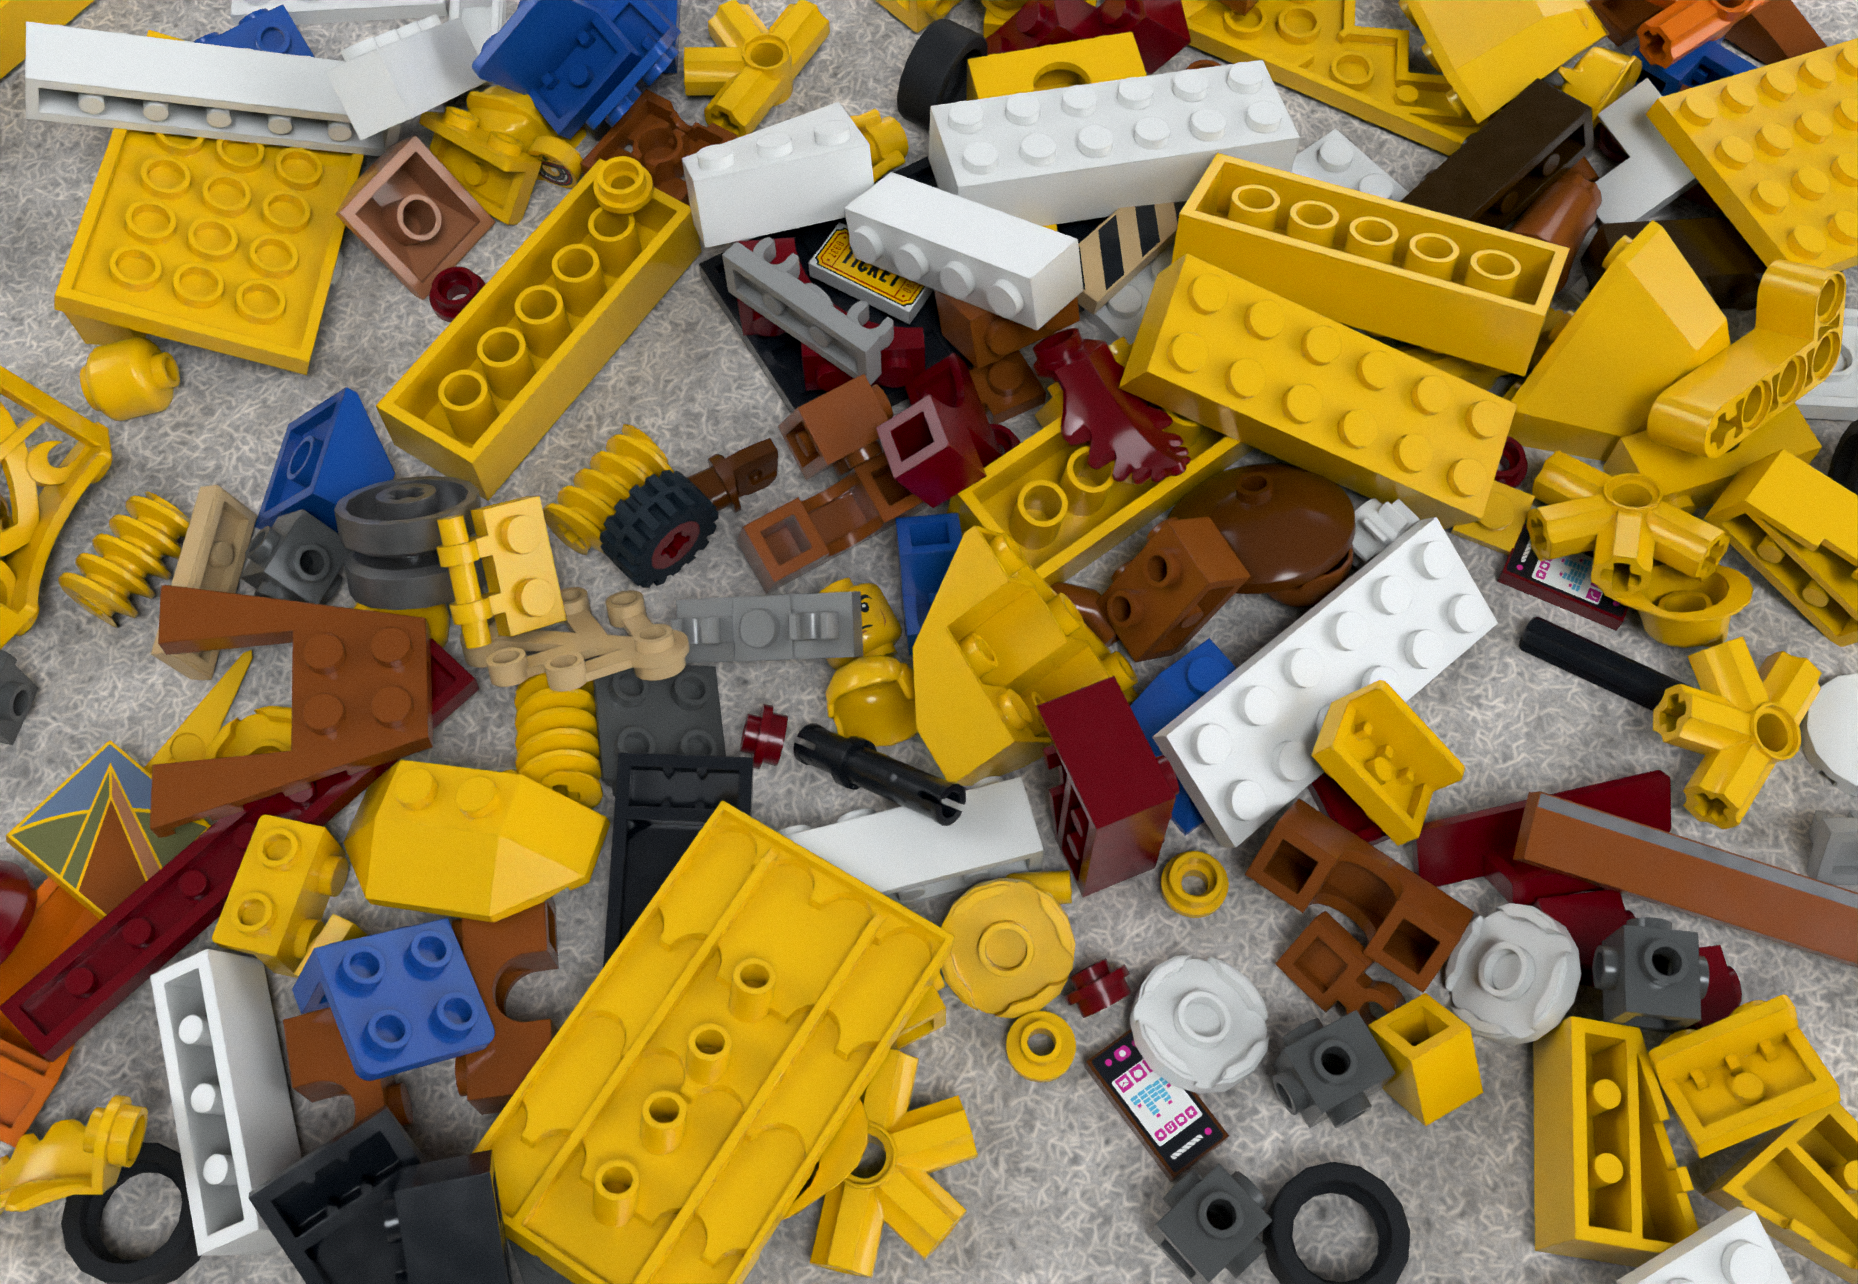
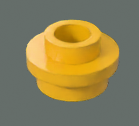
[593,156,654,214]
[1160,851,1229,918]
[1006,1011,1076,1083]

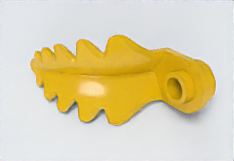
[0,1094,148,1215]

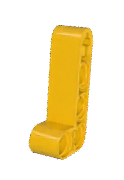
[1647,259,1846,459]

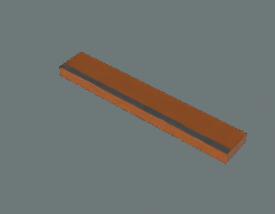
[1513,791,1858,968]

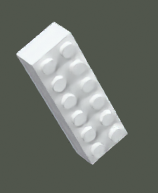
[928,60,1300,226]

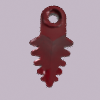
[1033,328,1191,485]

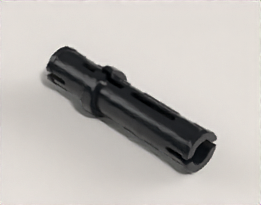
[793,723,966,826]

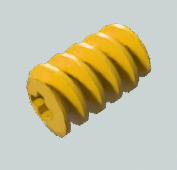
[543,424,674,555]
[58,491,190,628]
[514,672,603,809]

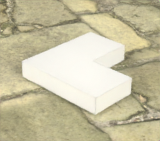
[1595,78,1699,224]

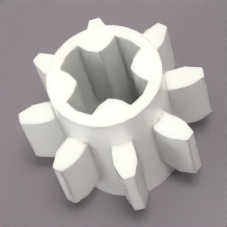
[1352,498,1420,570]

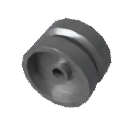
[334,476,487,610]

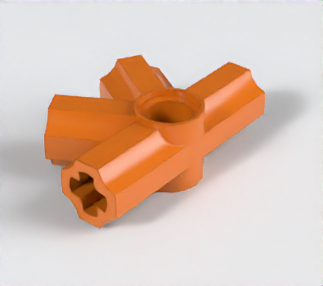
[1636,0,1771,69]

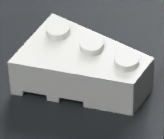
[682,102,874,248]

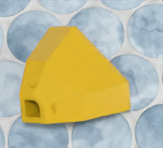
[1398,0,1609,124]
[1502,220,1730,461]
[912,525,1139,786]

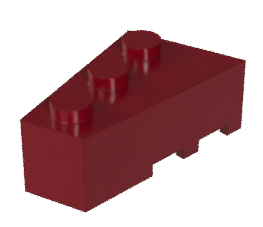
[1037,676,1179,897]

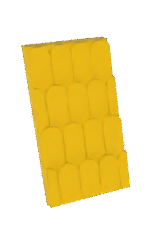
[472,800,955,1284]

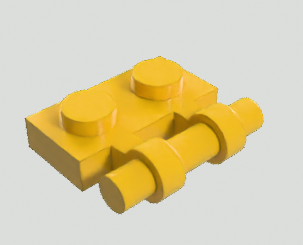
[436,496,567,649]

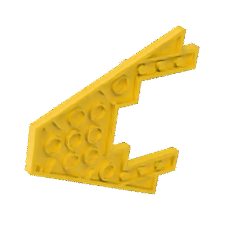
[1181,0,1561,156]

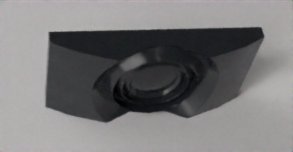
[603,752,754,967]
[248,1105,427,1284]

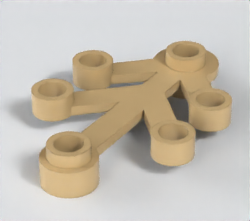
[460,587,690,692]

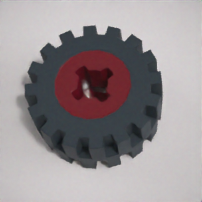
[600,470,718,588]

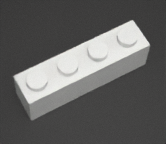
[325,14,487,140]
[844,172,1083,330]
[778,776,1044,906]
[150,949,302,1256]

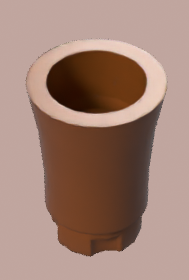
[1508,171,1602,295]

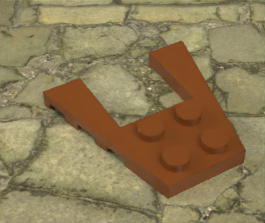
[150,585,433,838]

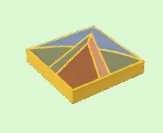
[6,740,211,920]

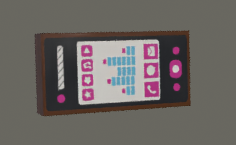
[1084,1029,1229,1182]

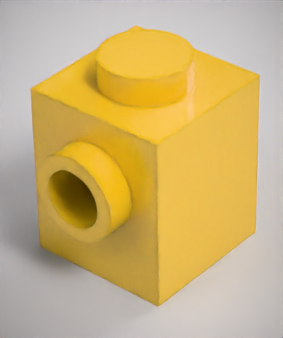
[1368,993,1483,1126]

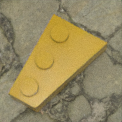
[1704,449,1858,647]
[1533,1016,1699,1268]
[1701,1102,1858,1284]

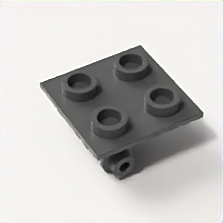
[593,665,726,796]

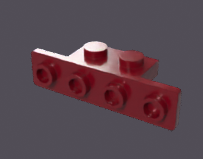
[1412,770,1672,906]

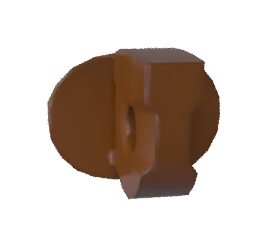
[687,438,778,513]

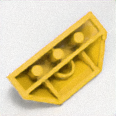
[343,760,611,923]

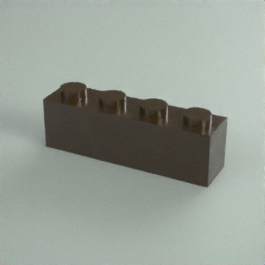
[1400,78,1594,230]
[1580,217,1844,311]

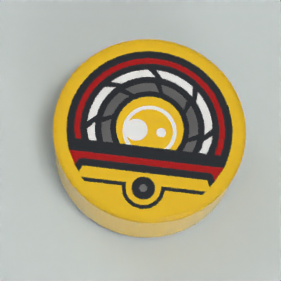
[527,135,583,188]

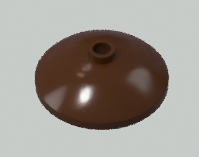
[1168,463,1356,594]

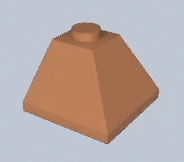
[335,135,496,300]

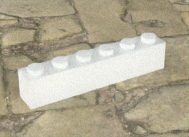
[25,21,402,156]

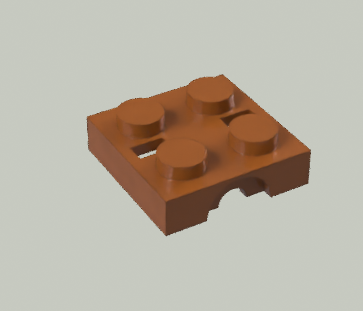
[580,89,738,206]

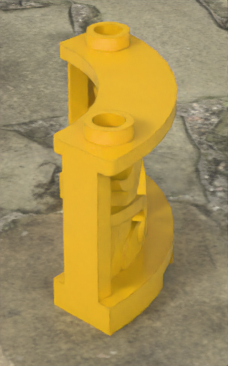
[0,365,113,649]

